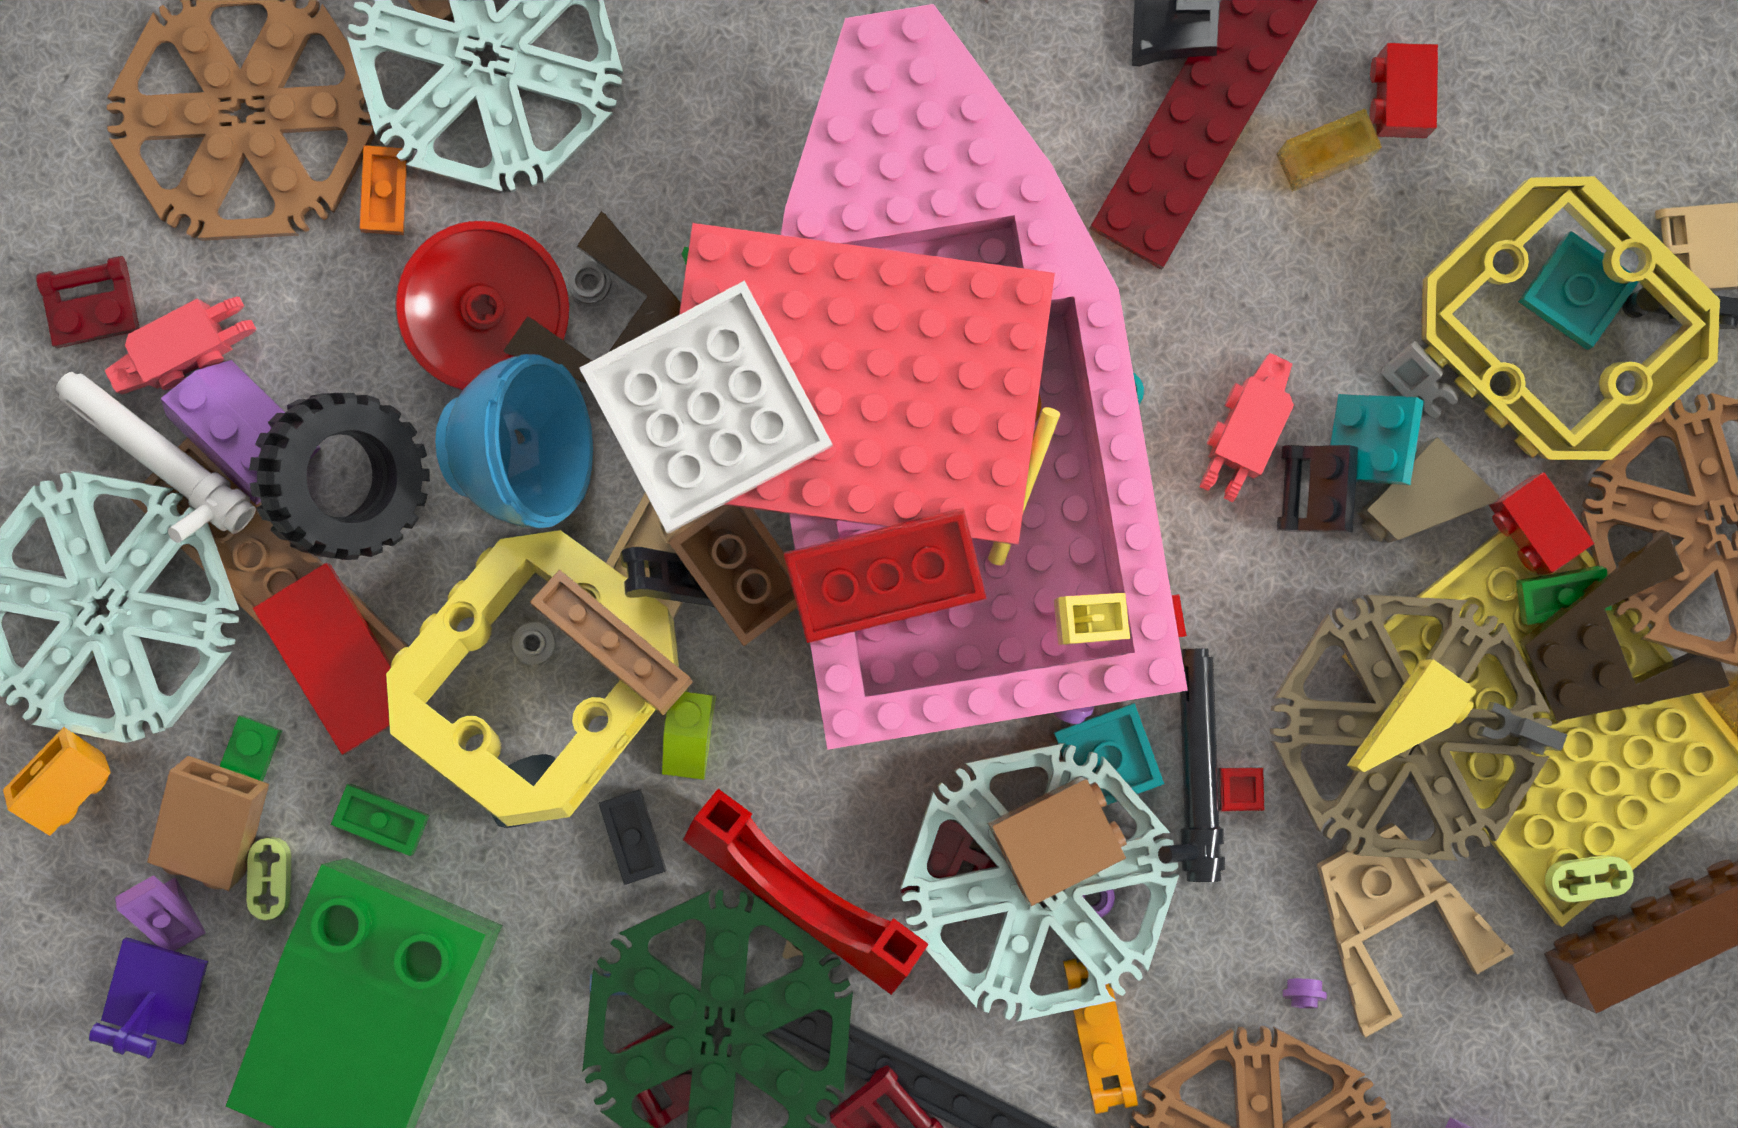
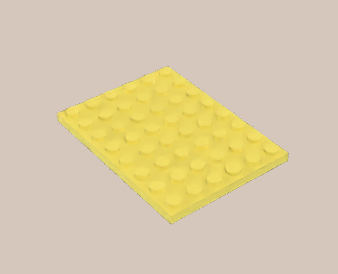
[1342,531,1738,927]

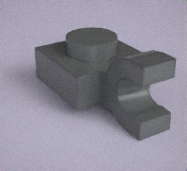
[1477,702,1567,755]

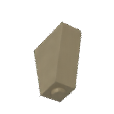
[1357,437,1500,543]

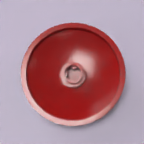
[395,221,569,390]

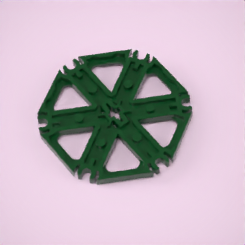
[582,889,853,1128]

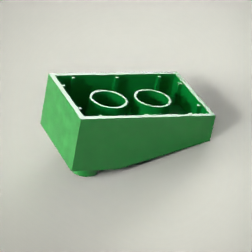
[225,858,503,1128]

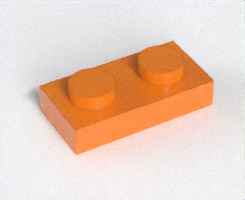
[360,145,407,235]

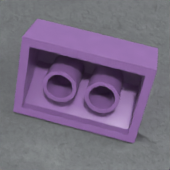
[161,360,321,505]

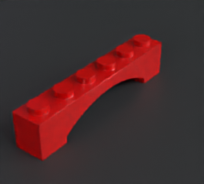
[683,788,929,995]

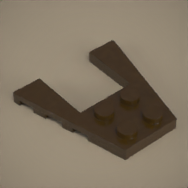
[504,211,681,384]
[1519,530,1730,721]

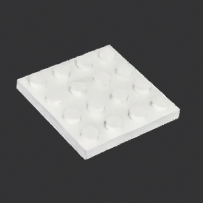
[580,280,833,534]

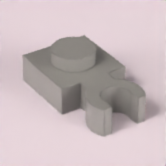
[1381,341,1459,419]

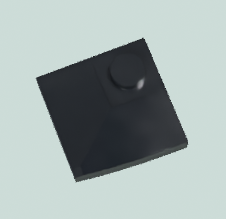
[1132,0,1220,67]

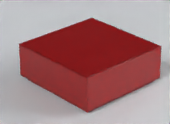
[1219,767,1264,811]

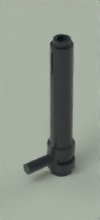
[1158,648,1225,882]

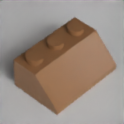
[667,505,797,646]

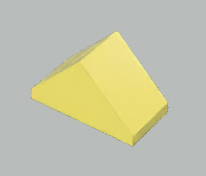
[1054,593,1130,645]

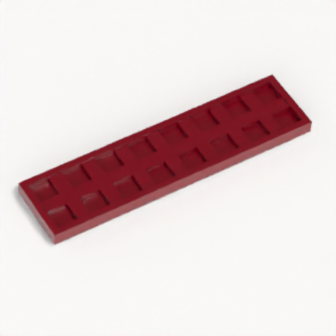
[1089,0,1318,270]

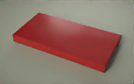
[784,508,987,643]
[253,562,391,755]

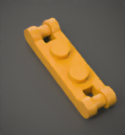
[1063,959,1138,1114]

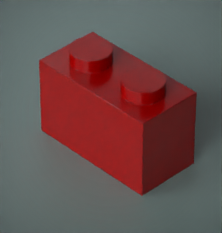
[1369,43,1438,138]
[1489,472,1595,575]

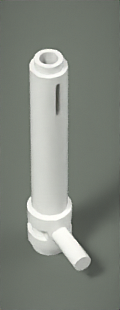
[56,372,256,543]

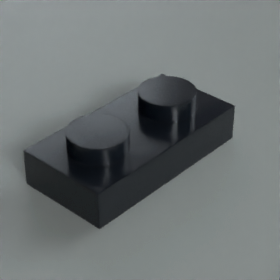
[598,789,667,885]

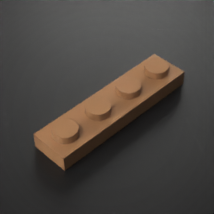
[530,570,693,716]

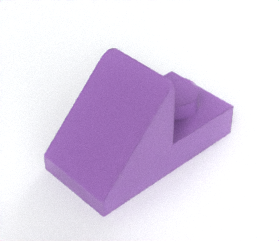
[115,875,205,951]

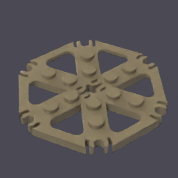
[1270,595,1552,861]

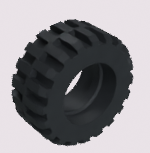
[249,393,430,560]

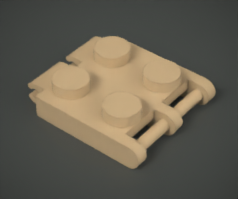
[1655,202,1738,291]

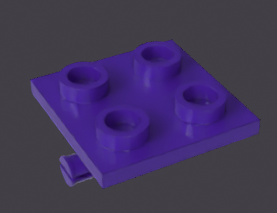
[89,937,209,1059]

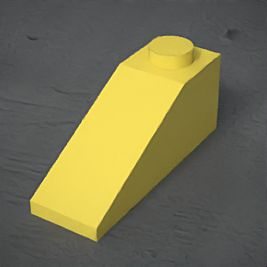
[1347,659,1477,772]

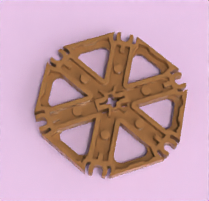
[107,0,375,241]
[1581,393,1738,667]
[1129,1025,1391,1128]

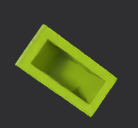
[662,691,716,780]

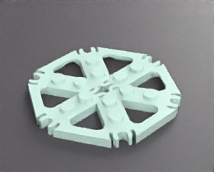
[347,0,623,193]
[0,471,239,743]
[900,743,1179,1022]

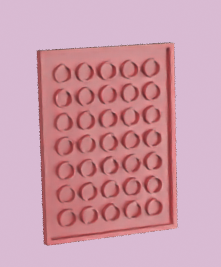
[679,223,1055,545]

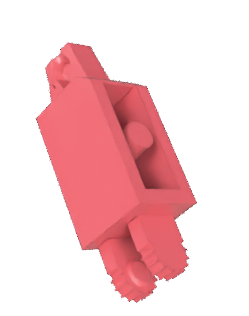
[105,297,257,395]
[1199,353,1294,503]

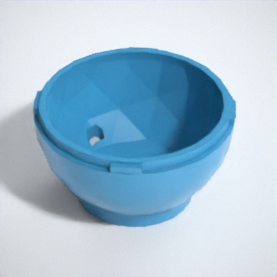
[435,354,593,528]

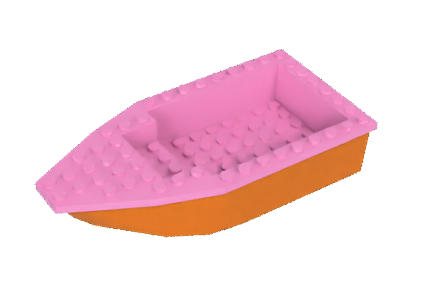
[781,4,1188,750]

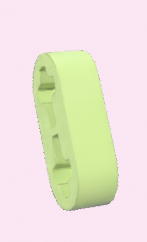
[246,837,291,920]
[1545,855,1634,902]

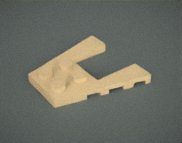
[1317,822,1514,1038]

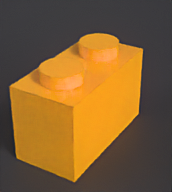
[3,727,111,836]

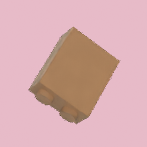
[147,756,269,891]
[987,777,1127,906]

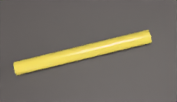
[988,407,1060,566]

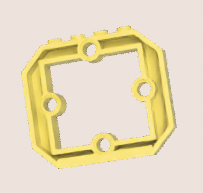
[1422,176,1720,460]
[386,530,679,826]

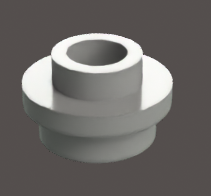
[568,261,611,304]
[512,622,556,664]

